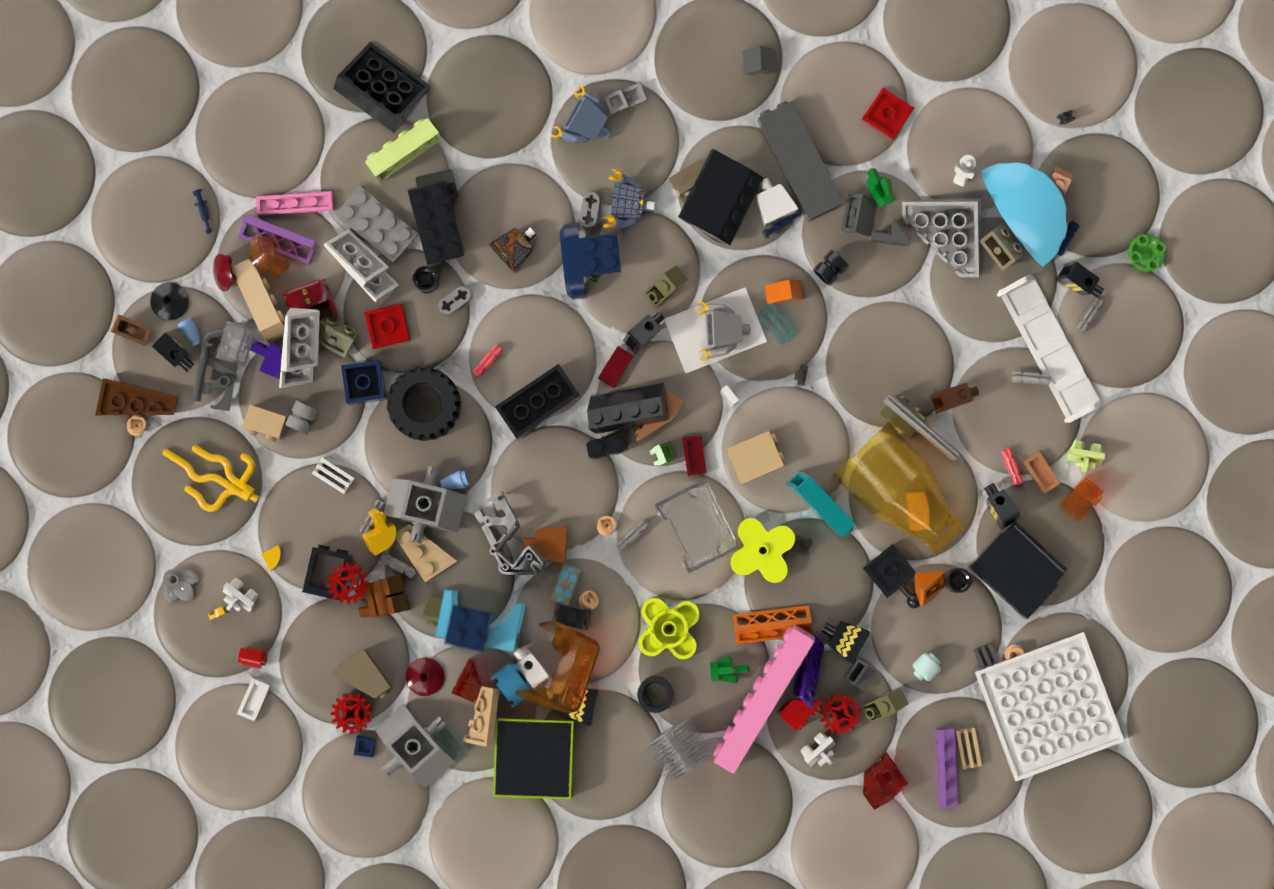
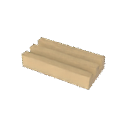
[955,727,982,770]

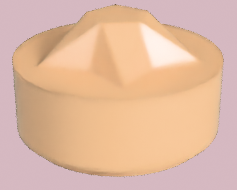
[127,416,147,436]
[597,516,617,536]
[579,590,599,611]
[1004,644,1025,660]

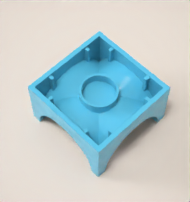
[435,590,526,652]

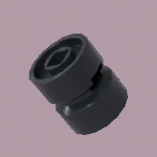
[813,250,849,286]
[412,266,440,294]
[945,568,972,593]

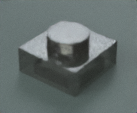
[794,365,809,387]

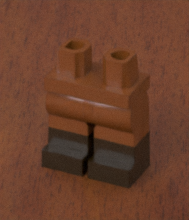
[354,574,410,618]

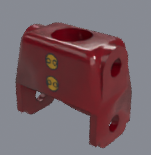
[283,279,340,322]

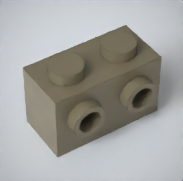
[979,224,1025,271]

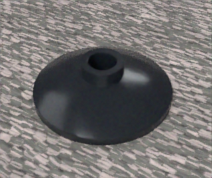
[150,282,189,320]

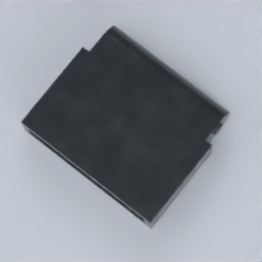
[968,522,1067,619]

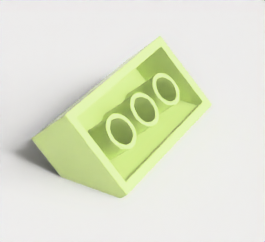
[365,118,442,183]

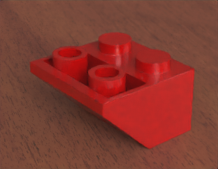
[777,698,822,731]

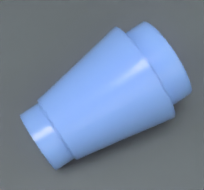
[177,317,202,347]
[440,470,470,490]

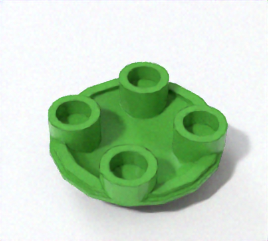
[1128,234,1166,272]

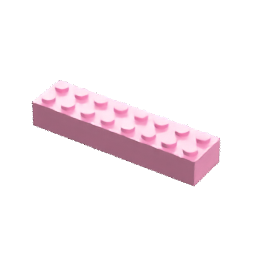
[713,624,815,774]

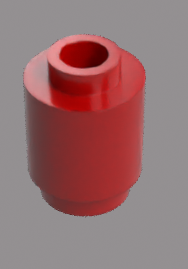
[238,647,268,669]

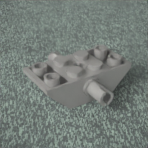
[384,466,467,544]
[375,704,455,788]

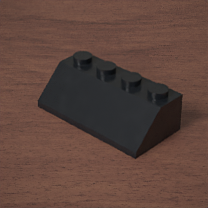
[587,383,669,434]

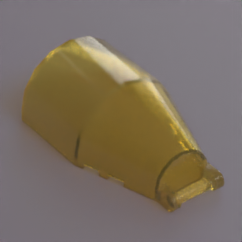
[833,422,965,555]

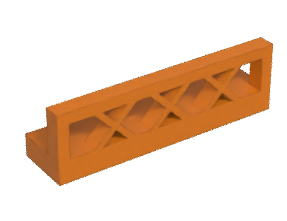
[733,605,813,644]

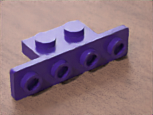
[792,635,824,708]

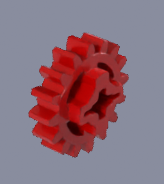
[326,562,369,605]
[330,692,373,734]
[819,692,861,735]

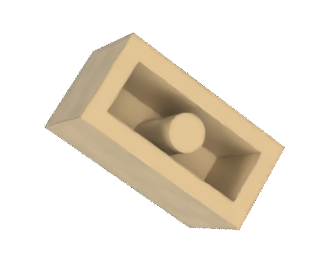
[242,405,288,441]

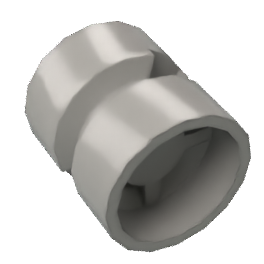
[284,400,318,435]

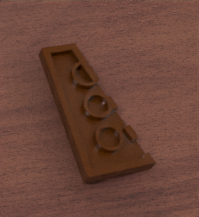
[95,378,179,416]

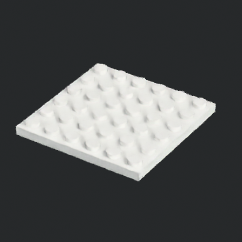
[975,632,1124,781]

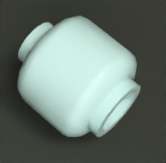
[913,653,942,681]

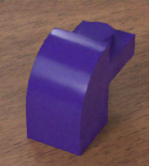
[248,341,282,379]

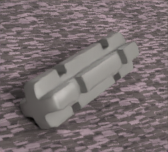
[1077,298,1104,333]
[1012,371,1051,385]
[360,499,386,534]
[616,520,649,551]
[380,553,416,578]

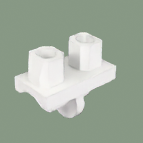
[953,155,976,187]
[222,578,258,613]
[800,732,836,767]

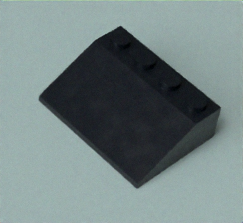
[333,42,431,133]
[678,149,763,246]

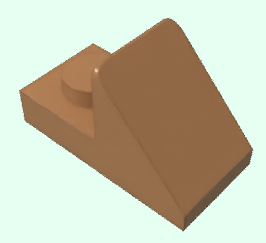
[110,314,152,346]

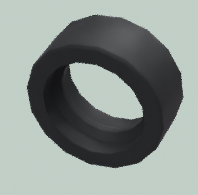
[637,676,674,713]

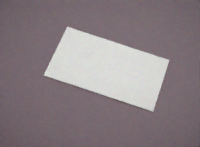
[665,287,767,374]

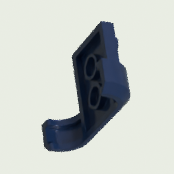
[560,223,622,300]

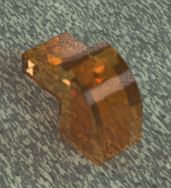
[247,234,290,278]

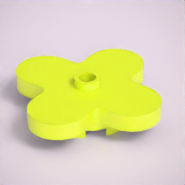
[730,518,795,583]
[638,598,699,659]

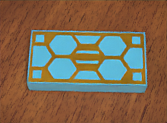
[550,563,581,606]

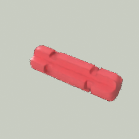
[472,345,503,378]
[1001,448,1023,486]

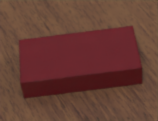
[598,346,634,389]
[682,435,707,476]

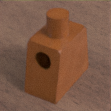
[523,526,567,563]

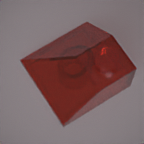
[451,657,483,703]
[863,752,908,810]

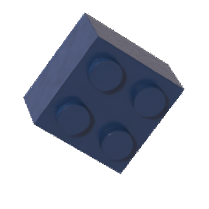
[341,360,387,405]
[444,604,493,652]

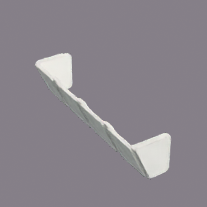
[997,274,1102,423]

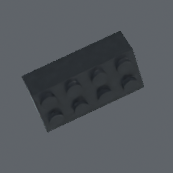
[407,179,465,265]
[495,364,581,440]

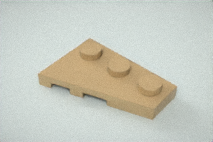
[396,524,458,583]
[463,686,499,747]

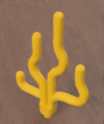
[163,445,260,512]

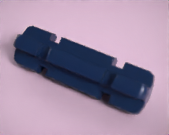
[1057,221,1080,256]

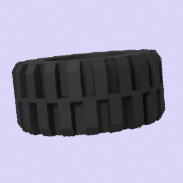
[386,367,461,441]

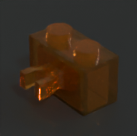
[1058,477,1104,521]

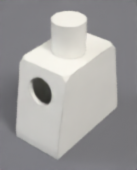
[756,178,798,227]
[514,647,554,692]

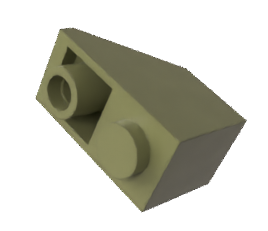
[643,265,688,308]
[422,596,443,625]
[861,687,909,724]

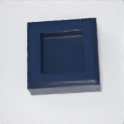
[354,735,376,758]

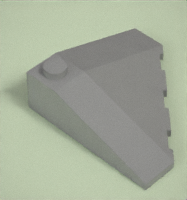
[902,198,982,277]

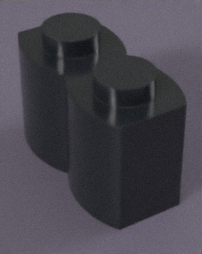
[586,435,627,459]

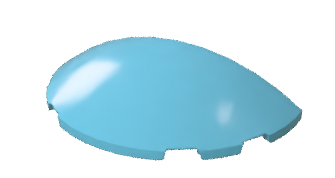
[981,162,1068,267]

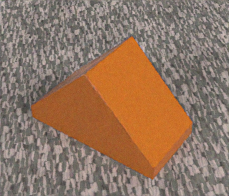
[764,280,805,304]
[914,571,945,606]

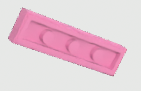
[256,191,334,216]

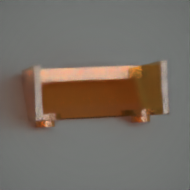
[515,620,600,713]

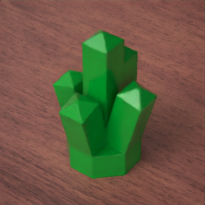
[866,168,896,208]
[710,656,750,683]

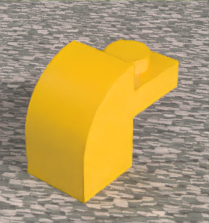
[362,508,396,556]

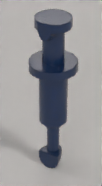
[192,189,212,234]
[762,210,802,239]

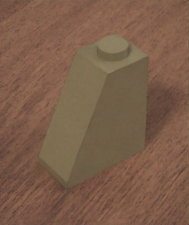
[332,649,392,699]

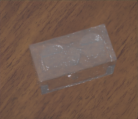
[216,321,256,366]

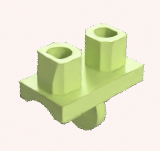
[1066,440,1105,473]

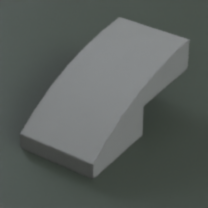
[604,82,648,115]

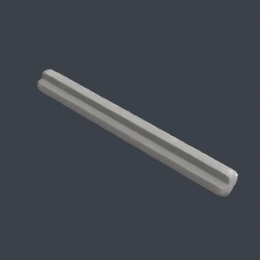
[884,394,960,461]

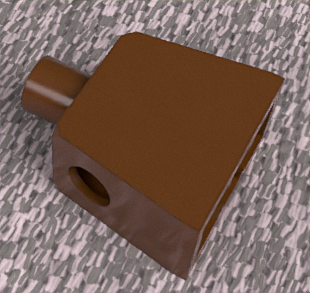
[930,383,979,414]

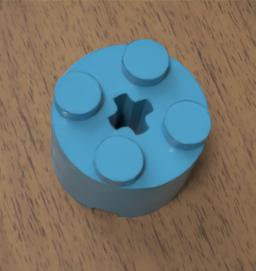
[490,663,533,708]

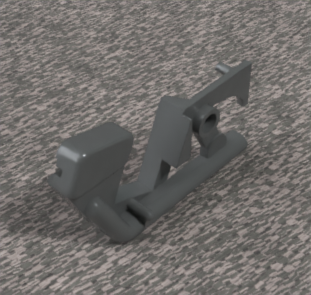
[192,323,253,411]
[474,491,546,575]

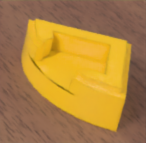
[261,545,281,571]
[208,607,228,621]

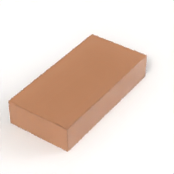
[1022,452,1061,494]

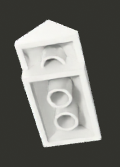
[324,229,399,307]
[279,308,320,388]

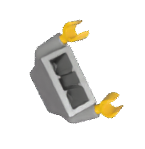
[696,302,751,361]

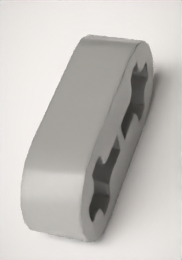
[580,192,600,229]
[438,286,471,315]

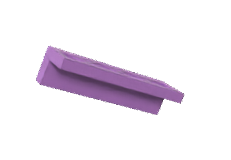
[238,214,317,265]
[935,728,958,808]

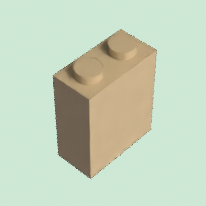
[726,431,786,485]

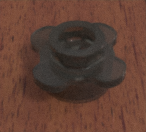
[791,535,813,556]

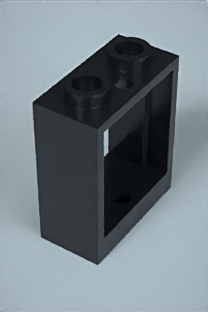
[302,544,352,600]

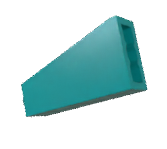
[787,471,856,538]

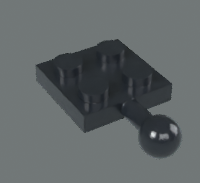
[863,544,920,609]

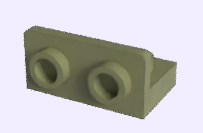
[319,315,359,358]
[880,395,926,437]

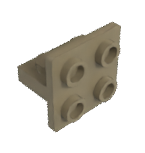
[669,159,704,204]

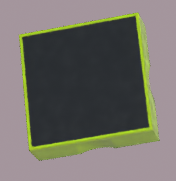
[493,718,574,799]

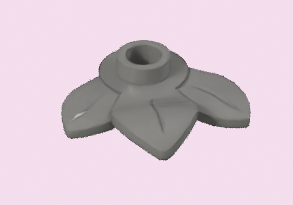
[163,569,200,603]

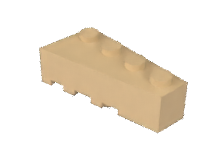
[232,258,285,344]

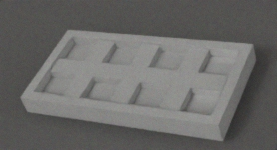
[335,185,418,263]

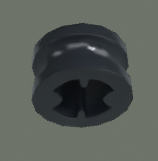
[1056,110,1076,126]

